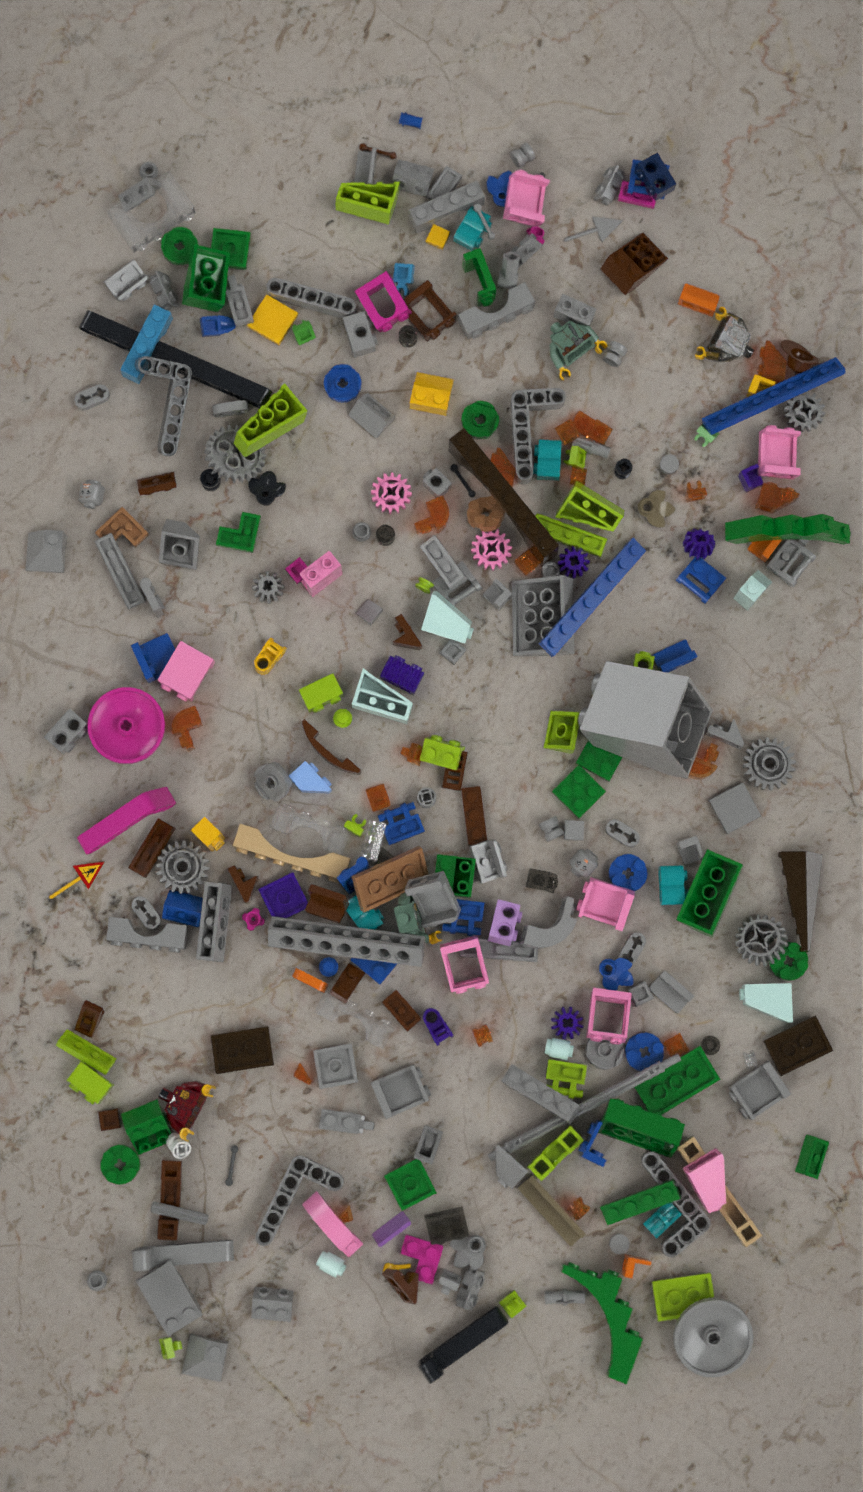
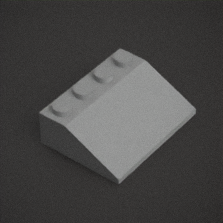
[512,575,575,656]

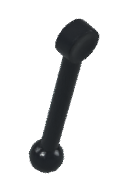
[450,464,476,498]

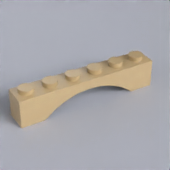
[233,824,351,884]
[677,1136,762,1247]

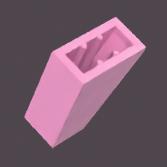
[683,1148,726,1213]

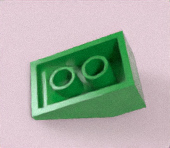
[182,244,230,313]

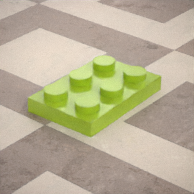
[652,1272,714,1322]

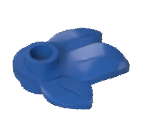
[487,171,512,207]
[599,958,634,991]

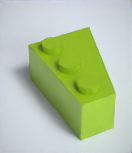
[335,182,400,224]
[555,480,625,532]

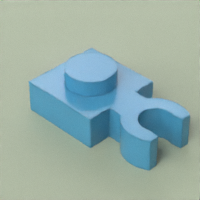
[393,263,415,297]

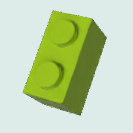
[299,673,344,713]
[67,1061,114,1105]

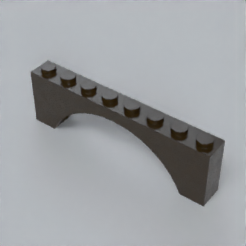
[448,428,559,567]

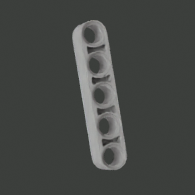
[266,278,356,318]

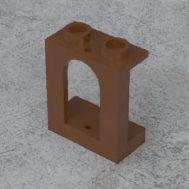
[404,280,456,342]

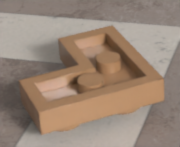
[95,507,149,548]

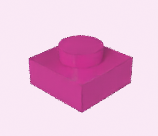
[285,557,308,584]

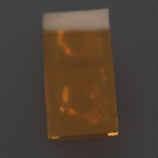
[569,410,613,445]

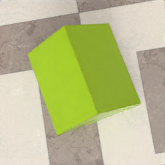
[544,711,580,754]

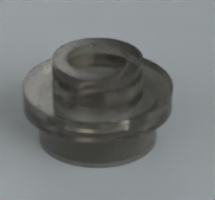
[701,1036,720,1055]

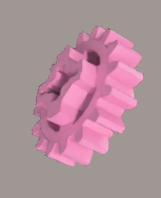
[371,472,412,514]
[471,529,512,571]

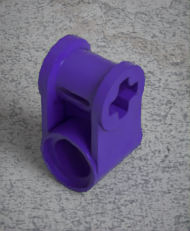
[422,1008,454,1046]

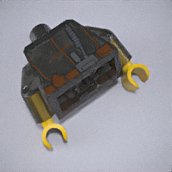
[695,306,754,362]

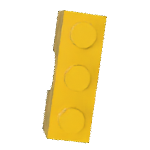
[191,816,226,852]

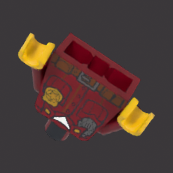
[158,1081,216,1142]

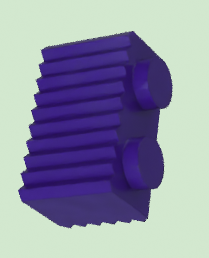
[380,655,424,695]

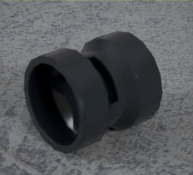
[200,469,220,491]

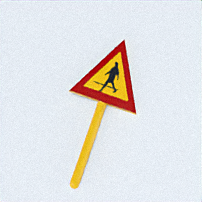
[49,862,104,899]

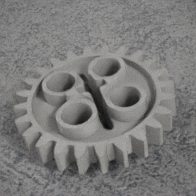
[204,425,266,483]

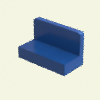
[652,640,698,673]
[162,890,203,928]

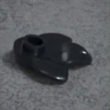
[248,471,286,506]

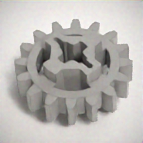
[783,391,825,432]

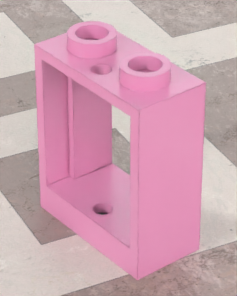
[440,935,489,994]
[586,988,632,1045]

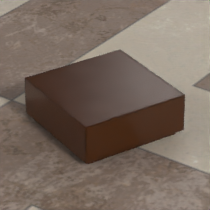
[98,1108,121,1131]

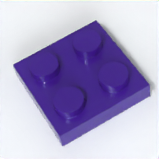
[258,872,308,918]

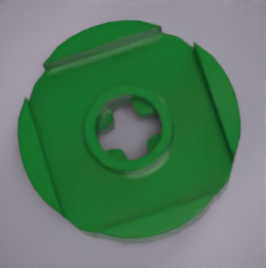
[161,227,199,265]
[461,401,499,439]
[769,942,808,981]
[100,1145,141,1185]

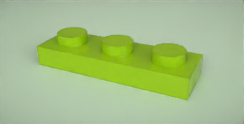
[56,1029,117,1075]

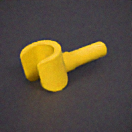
[383,1263,411,1272]

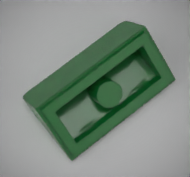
[795,1135,829,1179]

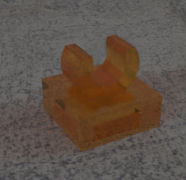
[555,419,581,446]
[685,480,707,503]
[513,549,540,576]
[400,743,423,767]
[662,1033,689,1057]

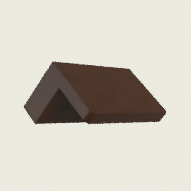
[305,884,349,923]

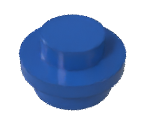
[319,957,338,977]

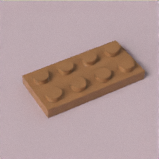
[352,846,429,913]

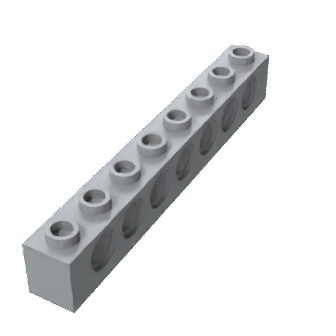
[268,916,425,967]

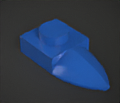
[200,316,236,337]

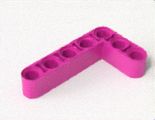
[77,787,176,855]

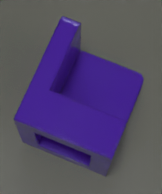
[738,463,764,493]

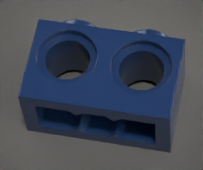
[636,152,677,201]

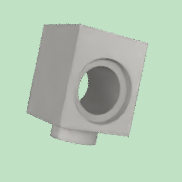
[423,468,452,500]

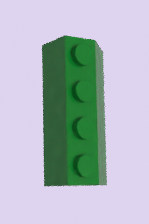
[676,849,743,938]
[598,1098,685,1158]

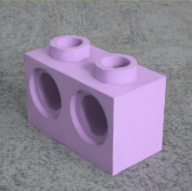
[488,899,523,946]

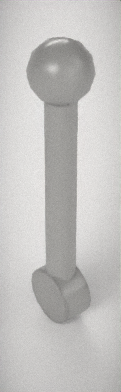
[474,204,495,240]

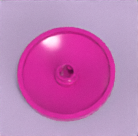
[88,687,165,764]

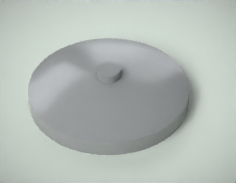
[673,1298,753,1377]

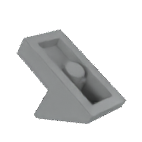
[705,719,744,749]
[414,1125,443,1165]

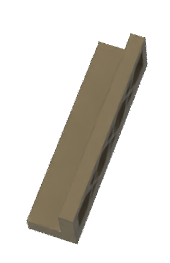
[517,1175,586,1247]

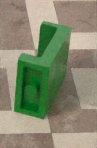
[462,248,496,307]

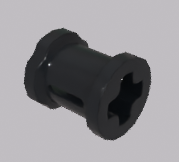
[614,458,633,479]

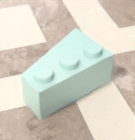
[352,668,413,724]

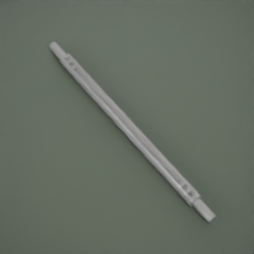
[488,1053,681,1161]

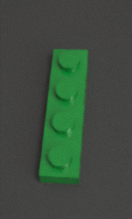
[600,1179,681,1225]

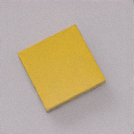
[247,294,299,345]

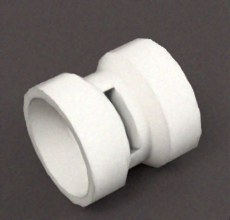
[166,1132,191,1159]

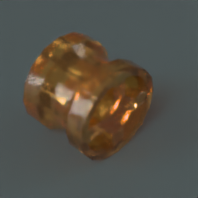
[569,466,587,485]
[472,1024,493,1047]
[566,1196,591,1221]

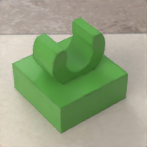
[292,320,316,346]
[695,424,719,447]

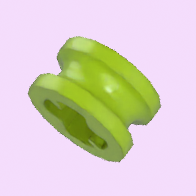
[415,577,434,594]

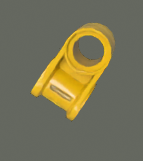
[254,637,287,675]

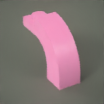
[302,1191,364,1257]

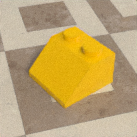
[410,372,454,416]

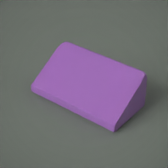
[372,1211,411,1247]

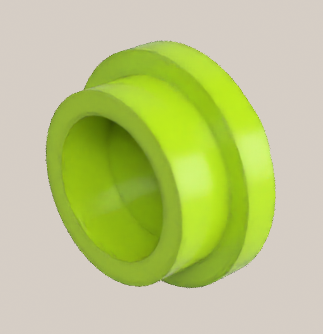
[333,709,352,728]

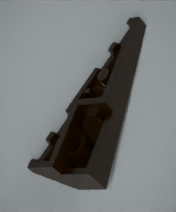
[778,851,823,953]

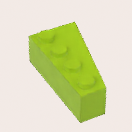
[233,383,308,457]

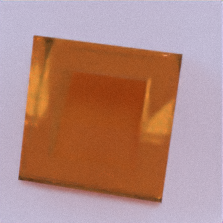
[366,784,391,812]
[293,1063,313,1085]
[338,1205,354,1223]

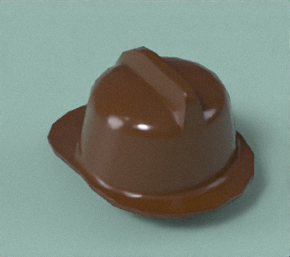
[780,340,819,374]

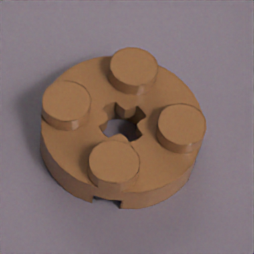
[467,496,505,532]

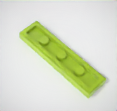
[535,513,607,557]

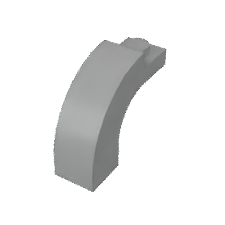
[519,896,577,949]

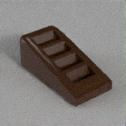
[442,751,468,791]

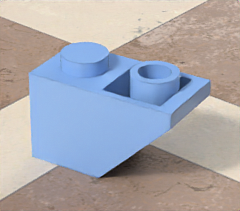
[288,761,332,794]

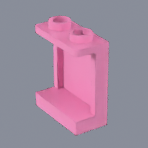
[503,170,550,227]
[758,425,801,480]
[300,551,343,597]
[157,641,215,702]
[576,877,635,931]

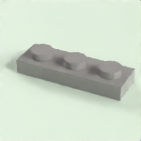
[420,535,467,590]

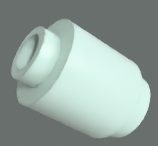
[544,1038,574,1060]
[316,1251,347,1278]

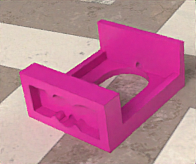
[355,271,412,332]

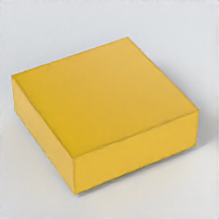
[426,224,450,250]

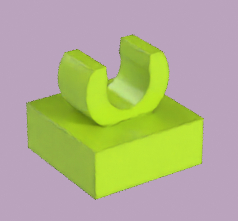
[564,446,587,470]
[344,814,366,838]
[499,1290,527,1319]
[159,1337,183,1359]

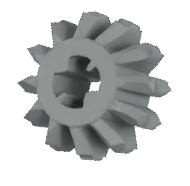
[252,571,285,604]

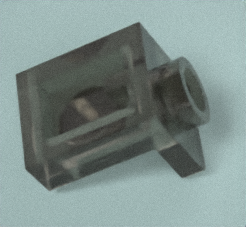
[526,868,558,893]

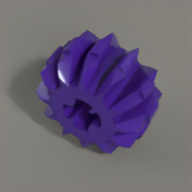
[683,528,716,560]
[557,546,590,579]
[551,1007,584,1040]

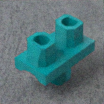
[643,1202,682,1239]

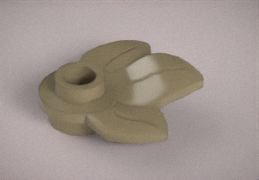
[638,490,675,528]

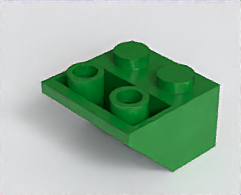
[435,854,476,898]
[121,1099,172,1155]

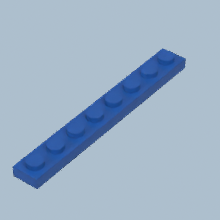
[702,357,846,435]
[538,537,646,657]

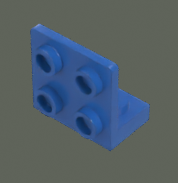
[131,633,175,683]
[578,1120,607,1167]

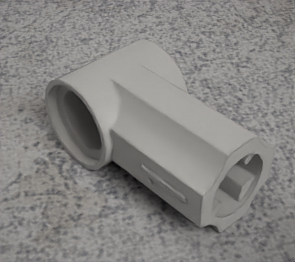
[498,251,520,289]

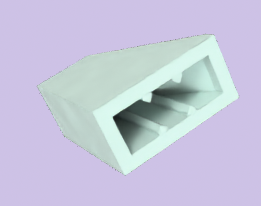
[733,570,772,611]
[421,591,474,644]
[739,983,793,1023]

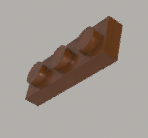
[461,786,487,846]
[128,818,176,878]

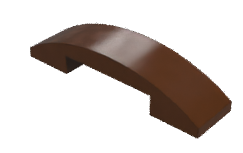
[302,719,361,775]
[157,1160,182,1241]

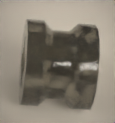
[399,325,417,348]
[376,525,395,546]

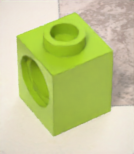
[633,651,655,670]

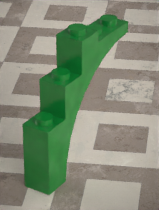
[725,514,851,545]
[560,1262,643,1385]

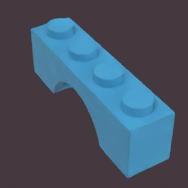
[120,304,173,384]

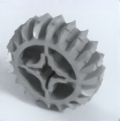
[735,914,788,967]

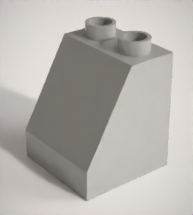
[578,661,713,779]

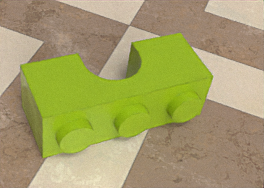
[527,1125,584,1181]

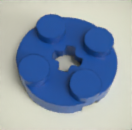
[324,364,362,403]
[608,854,647,891]
[625,1033,664,1071]

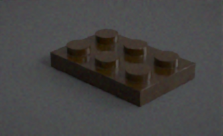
[763,1015,833,1076]
[210,1026,274,1074]

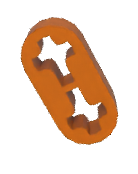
[292,968,329,993]

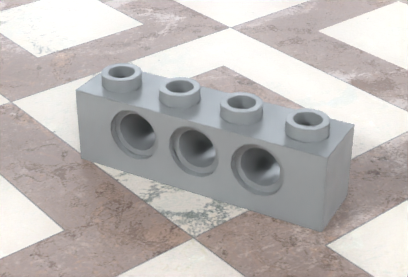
[196,882,232,962]

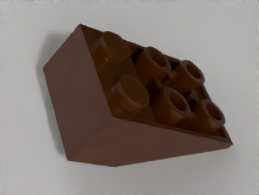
[600,232,668,295]

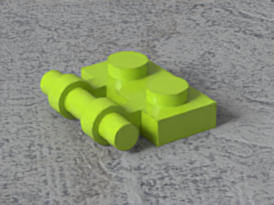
[545,1059,587,1099]

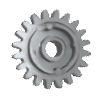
[742,737,796,791]
[156,840,210,894]

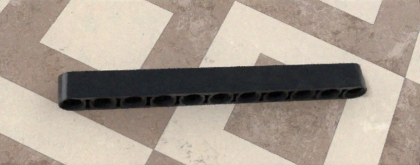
[79,310,272,408]

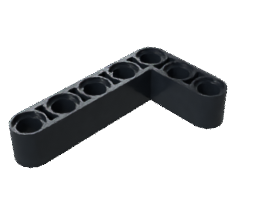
[418,1306,509,1384]

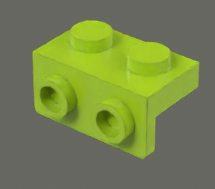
[420,735,465,770]

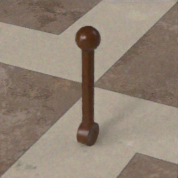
[359,143,397,159]

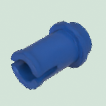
[399,112,423,129]

